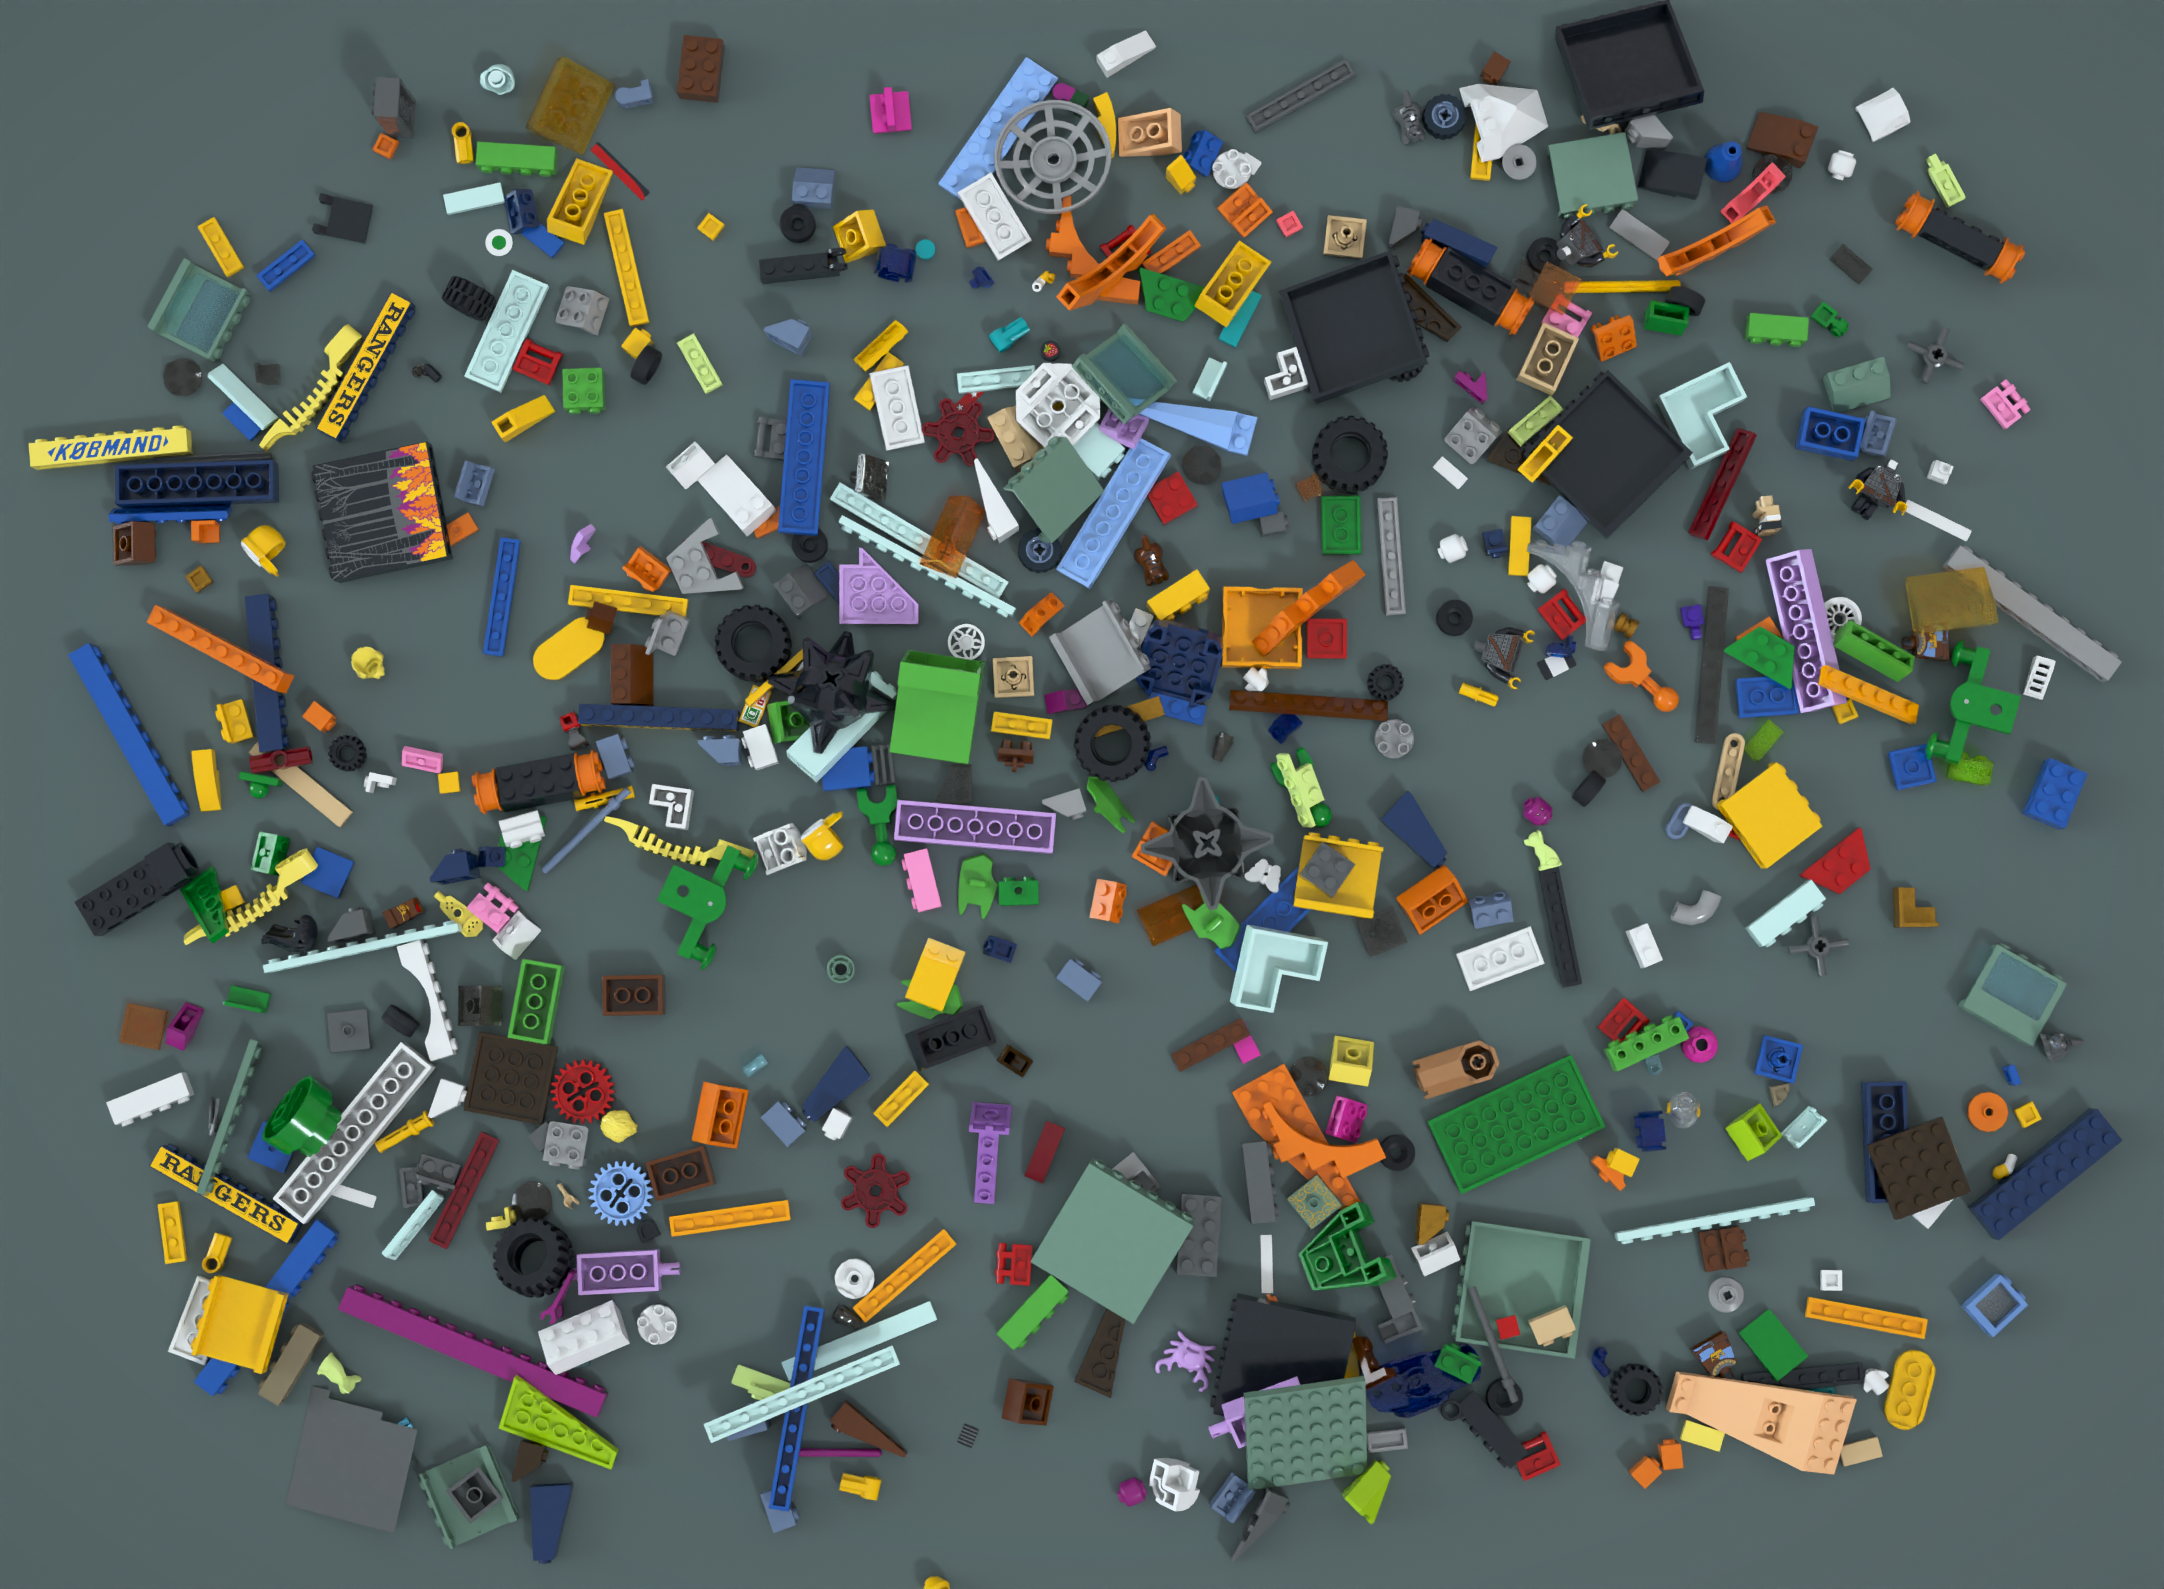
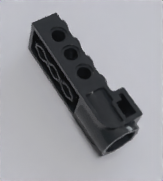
[75,842,199,936]

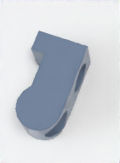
[615,79,654,108]

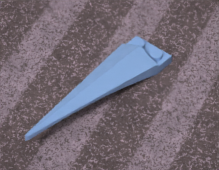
[1129,399,1258,456]

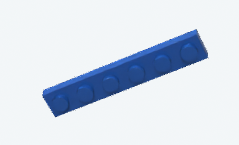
[108,505,232,524]
[483,537,521,657]

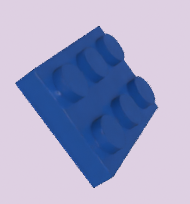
[1735,676,1799,719]

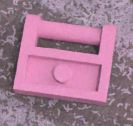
[1541,293,1593,338]

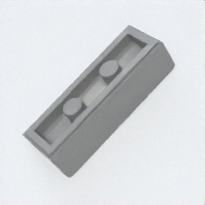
[1609,209,1670,261]

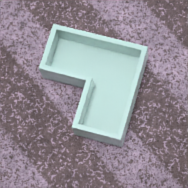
[1655,362,1747,470]
[1230,924,1328,1013]

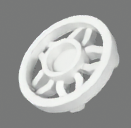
[948,624,985,660]

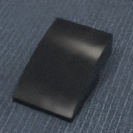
[1637,150,1707,200]

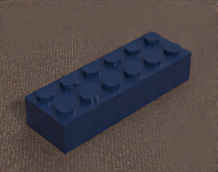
[1861,1081,1908,1203]

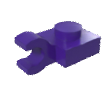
[1680,604,1704,640]

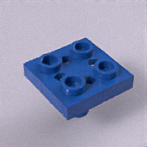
[1754,1035,1803,1084]

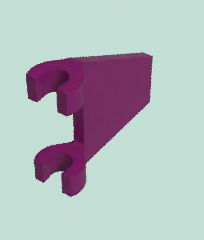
[540,1270,577,1325]

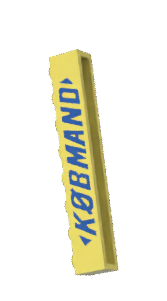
[29,426,193,470]

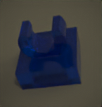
[969,267,995,289]

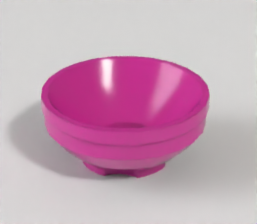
[1681,1027,1718,1063]

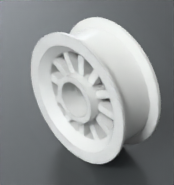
[1824,597,1862,642]

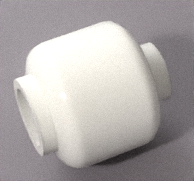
[1828,150,1856,180]
[1438,534,1468,563]
[1527,564,1557,593]

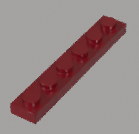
[1688,428,1757,541]
[428,1132,500,1249]

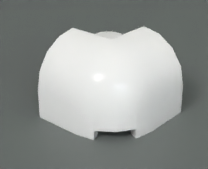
[1149,1458,1200,1512]

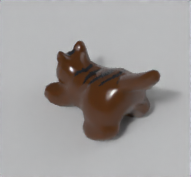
[1134,535,1169,586]

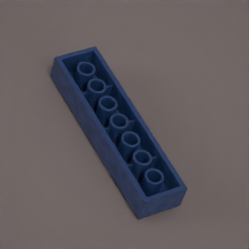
[115,460,279,508]
[1967,1108,2123,1240]

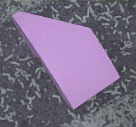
[570,524,596,564]

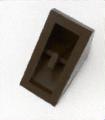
[996,1044,1033,1078]

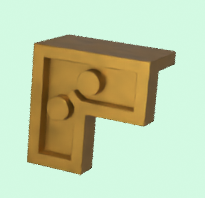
[1893,887,1939,928]

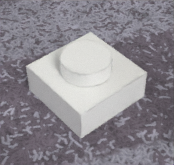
[1820,1270,1842,1291]

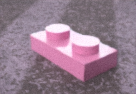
[402,746,443,774]

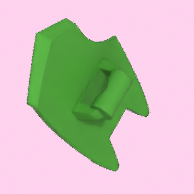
[1087,776,1135,833]
[958,853,998,919]
[1182,892,1241,949]
[897,980,963,1020]

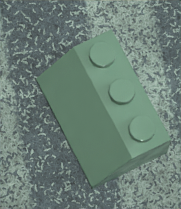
[1822,357,1891,413]

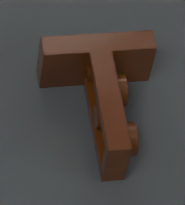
[1352,1336,1396,1390]

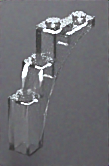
[1527,540,1619,651]

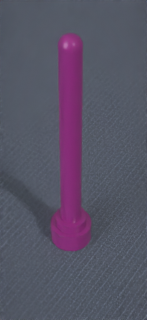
[799,1448,882,1457]

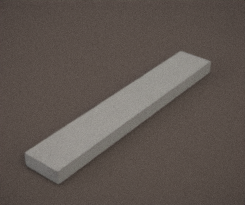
[1377,497,1406,616]

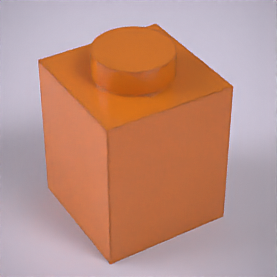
[302,701,337,733]
[1657,1439,1684,1470]
[1628,1455,1662,1489]

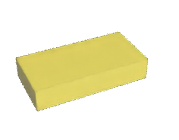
[1680,1419,1725,1452]

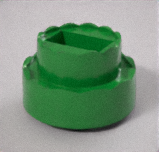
[262,1076,342,1157]

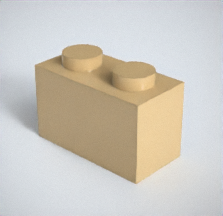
[1528,1305,1576,1346]

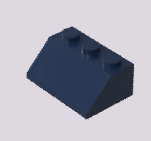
[430,849,481,885]

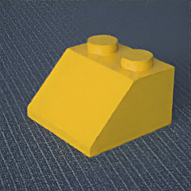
[833,210,886,263]

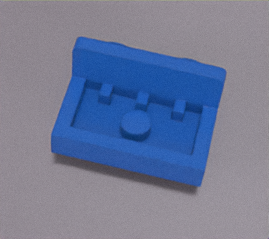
[1183,130,1224,177]

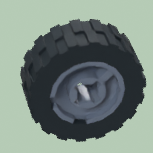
[1422,94,1467,140]
[1018,528,1061,573]

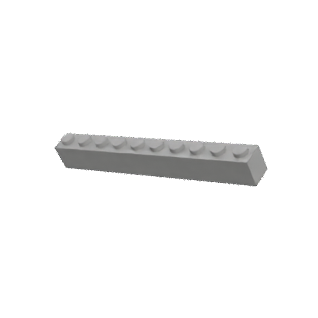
[1942,546,2122,683]

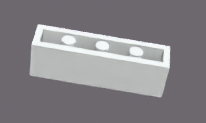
[106,1072,195,1127]

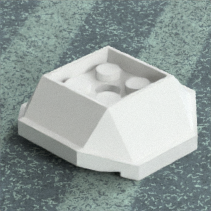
[1016,363,1100,448]

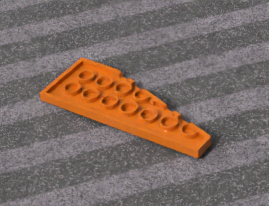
[1232,1063,1360,1210]

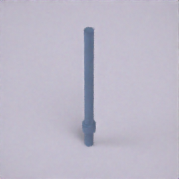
[541,787,631,874]

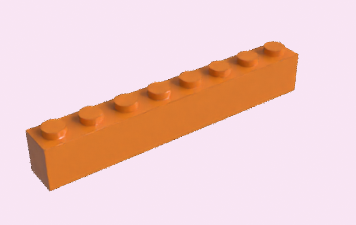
[147,605,294,694]

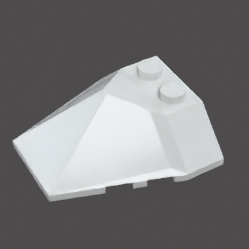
[1459,84,1548,163]

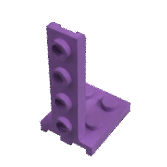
[969,1102,1012,1204]

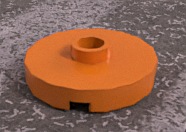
[1967,1092,2008,1132]

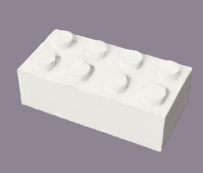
[538,1300,630,1375]

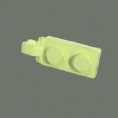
[1926,154,1966,208]

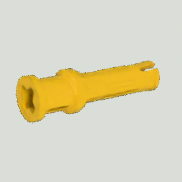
[375,1110,435,1153]

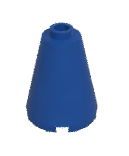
[1705,142,1743,183]

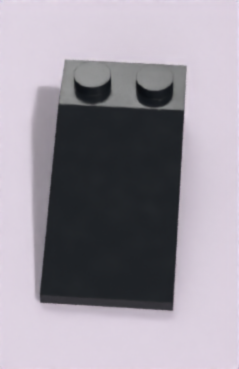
[905,1005,996,1071]

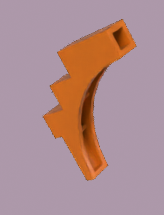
[1046,196,1140,305]
[1657,206,1776,276]
[1056,214,1167,311]
[1252,560,1366,656]
[1261,1100,1386,1178]

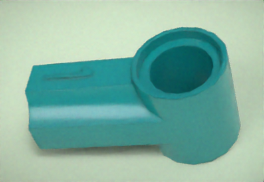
[989,317,1030,353]

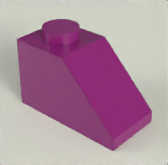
[165,1002,204,1051]

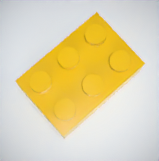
[1146,569,1210,621]

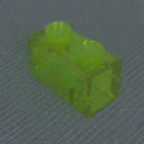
[1946,752,1994,786]

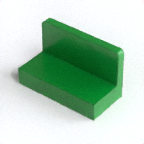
[223,985,271,1013]

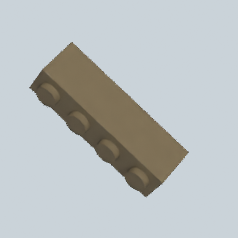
[258,1322,325,1406]

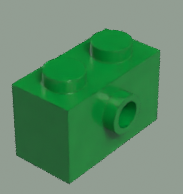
[1643,300,1689,336]
[998,877,1039,906]

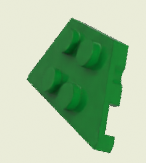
[1138,268,1205,322]
[1724,626,1795,689]
[498,816,547,891]

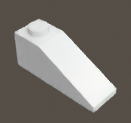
[1097,31,1156,78]

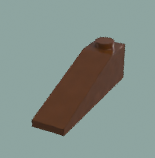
[830,1400,907,1458]

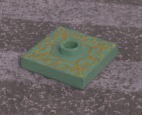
[1286,1173,1343,1230]

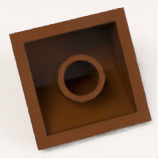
[113,521,156,566]
[1002,1378,1054,1426]

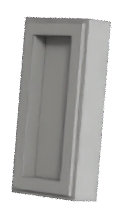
[1367,1428,1408,1453]

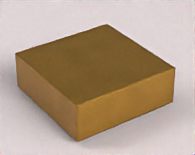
[185,565,214,593]

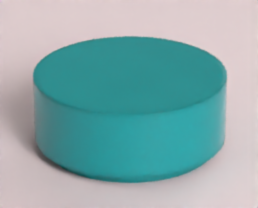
[916,239,935,260]

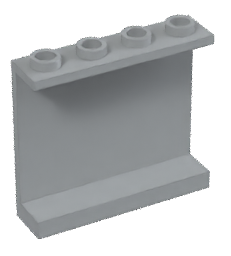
[1049,600,1151,705]

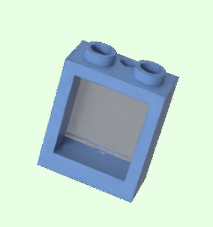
[1961,1273,2028,1337]

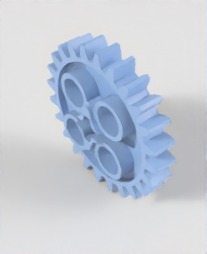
[588,1161,654,1226]

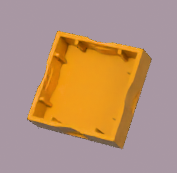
[1221,586,1303,669]

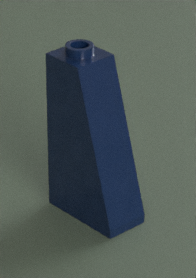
[1421,219,1498,268]
[1380,791,1447,869]
[802,1046,872,1122]
[530,1482,573,1564]

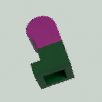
[1053,83,1089,118]

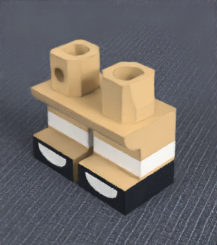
[1752,495,1782,537]

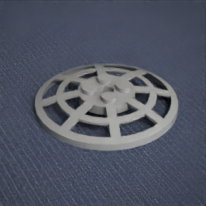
[994,100,1111,214]

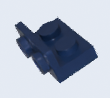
[504,189,539,234]

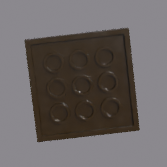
[464,1032,558,1125]
[1866,1116,1971,1221]

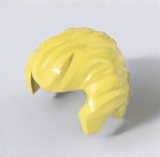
[351,647,385,679]
[600,1110,638,1143]

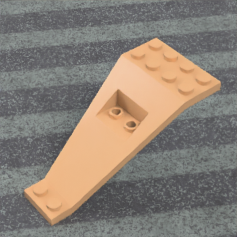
[1665,1371,1857,1474]

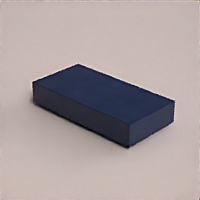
[814,561,839,604]

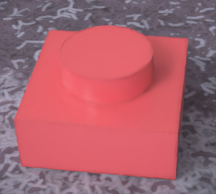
[1276,210,1303,238]

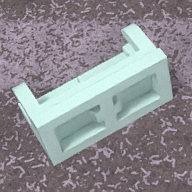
[1781,1106,1827,1148]

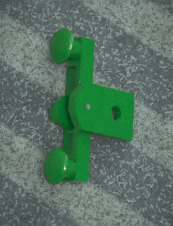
[1926,639,2021,765]
[657,845,758,970]

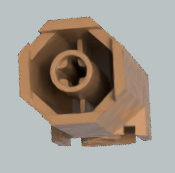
[1412,1040,1500,1099]

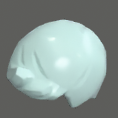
[480,64,515,95]

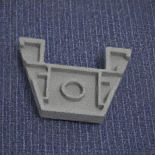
[666,517,744,594]

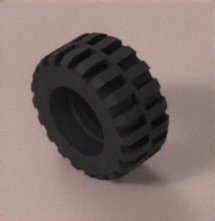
[1312,416,1388,494]
[715,605,792,682]
[1074,705,1151,782]
[493,1217,574,1298]

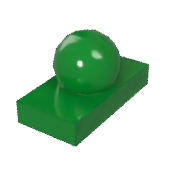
[238,771,283,799]

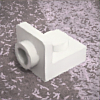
[364,772,397,793]

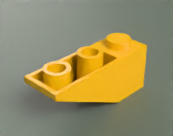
[491,395,555,443]

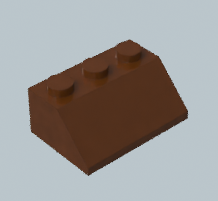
[611,644,653,706]

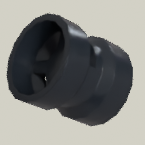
[1850,494,1878,521]

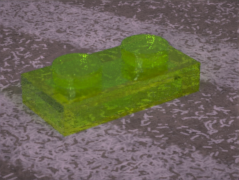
[1744,719,1784,762]

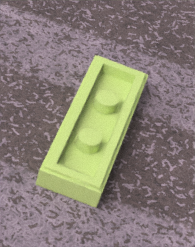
[677,333,723,394]
[1508,395,1564,446]

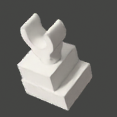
[1926,460,1953,485]

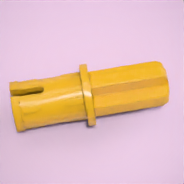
[1459,682,1499,706]

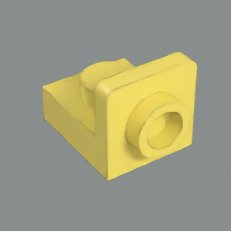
[486,1206,516,1231]

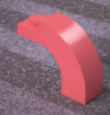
[1720,162,1786,224]

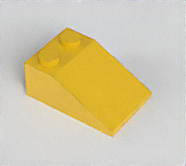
[905,938,966,1012]

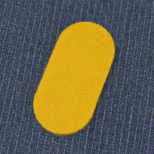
[533,617,605,680]
[1884,1350,1935,1430]

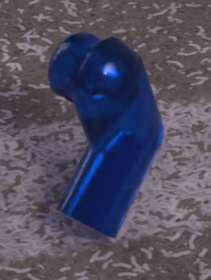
[1144,746,1169,771]
[1592,1347,1611,1377]

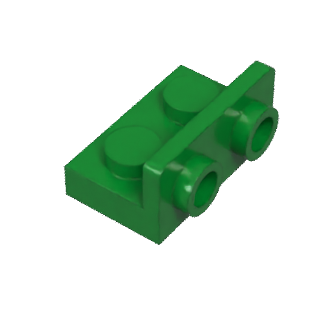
[251,831,290,876]
[1433,1343,1482,1384]

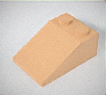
[1118,108,1182,157]

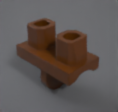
[998,740,1034,773]

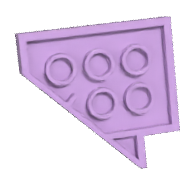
[839,548,918,624]

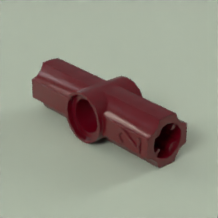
[249,746,313,774]

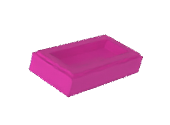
[1233,1020,1261,1064]

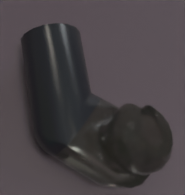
[411,364,442,383]

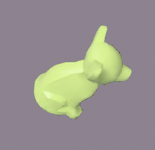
[1524,830,1562,871]
[317,1352,362,1394]

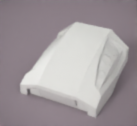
[1855,88,1911,143]
[753,823,807,875]

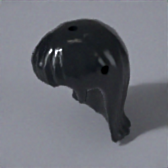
[261,915,318,953]

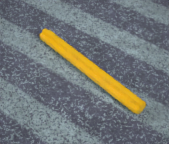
[1563,280,1681,293]

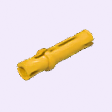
[574,786,635,811]

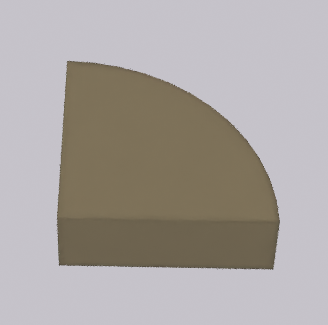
[1769,1083,1790,1106]

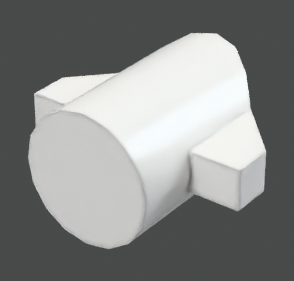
[1243,667,1269,691]
[1863,1368,1889,1395]

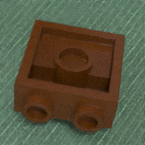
[1698,1226,1750,1272]

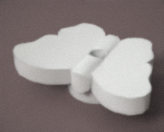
[1245,859,1281,893]

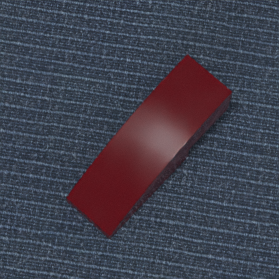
[1024,1121,1065,1184]

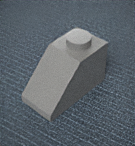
[1042,789,1087,820]

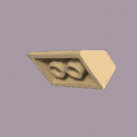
[987,406,1044,473]

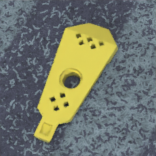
[434,891,483,937]

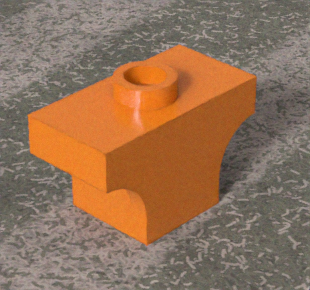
[1590,1155,1626,1191]

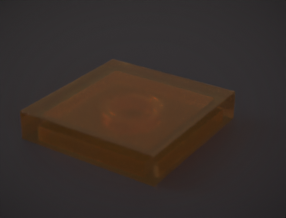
[1528,262,1581,315]
[119,1003,168,1050]

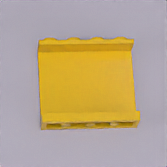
[1715,762,1823,869]
[1293,832,1384,919]
[191,1275,289,1374]

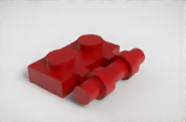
[995,1243,1033,1286]

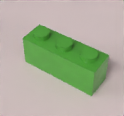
[1745,313,1809,347]

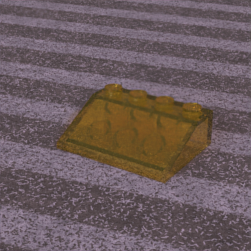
[525,57,615,155]
[1905,567,1999,636]

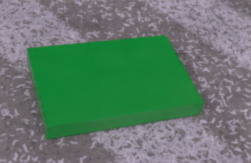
[1321,495,1362,555]
[1738,1309,1808,1381]

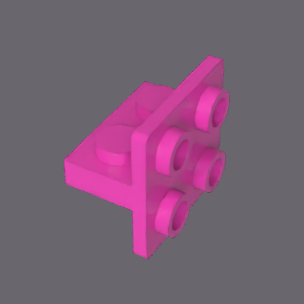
[870,87,912,134]
[1325,1095,1368,1143]

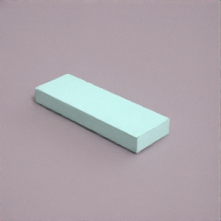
[443,183,505,215]

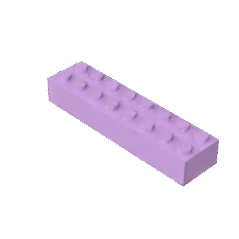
[1766,549,1847,713]
[894,800,1056,854]

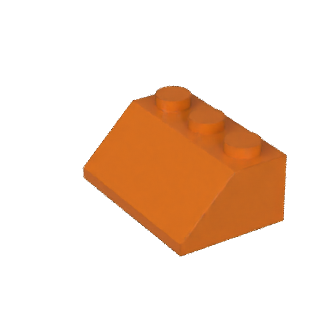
[1396,865,1468,935]
[692,1082,749,1149]

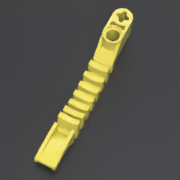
[259,324,364,451]
[604,817,755,867]
[184,848,318,945]

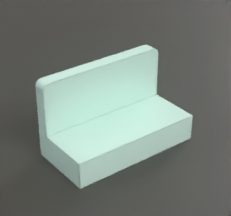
[1192,357,1227,402]

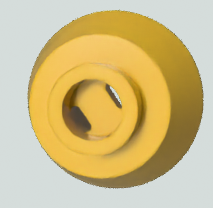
[924,1576,950,1589]

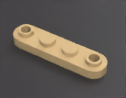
[1712,733,1745,811]

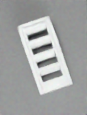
[2022,656,2056,700]

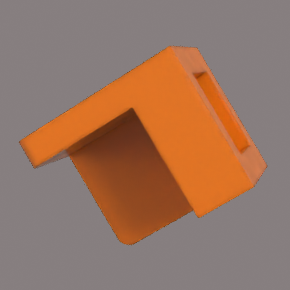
[191,520,220,543]

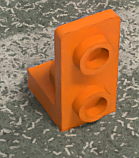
[1019,592,1064,637]

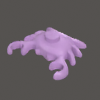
[1155,1331,1216,1392]

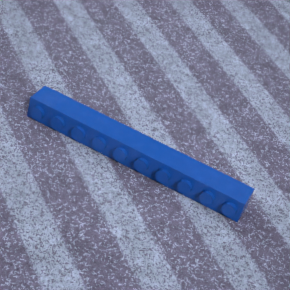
[68,643,190,826]
[194,1219,339,1397]
[768,1306,825,1512]

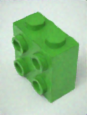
[563,368,606,414]

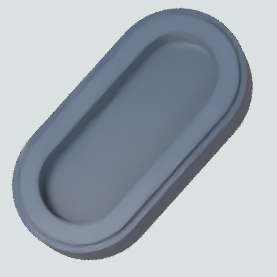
[1665,803,1692,840]

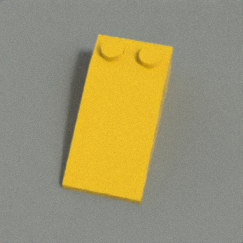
[547,158,613,245]
[1194,240,1271,328]

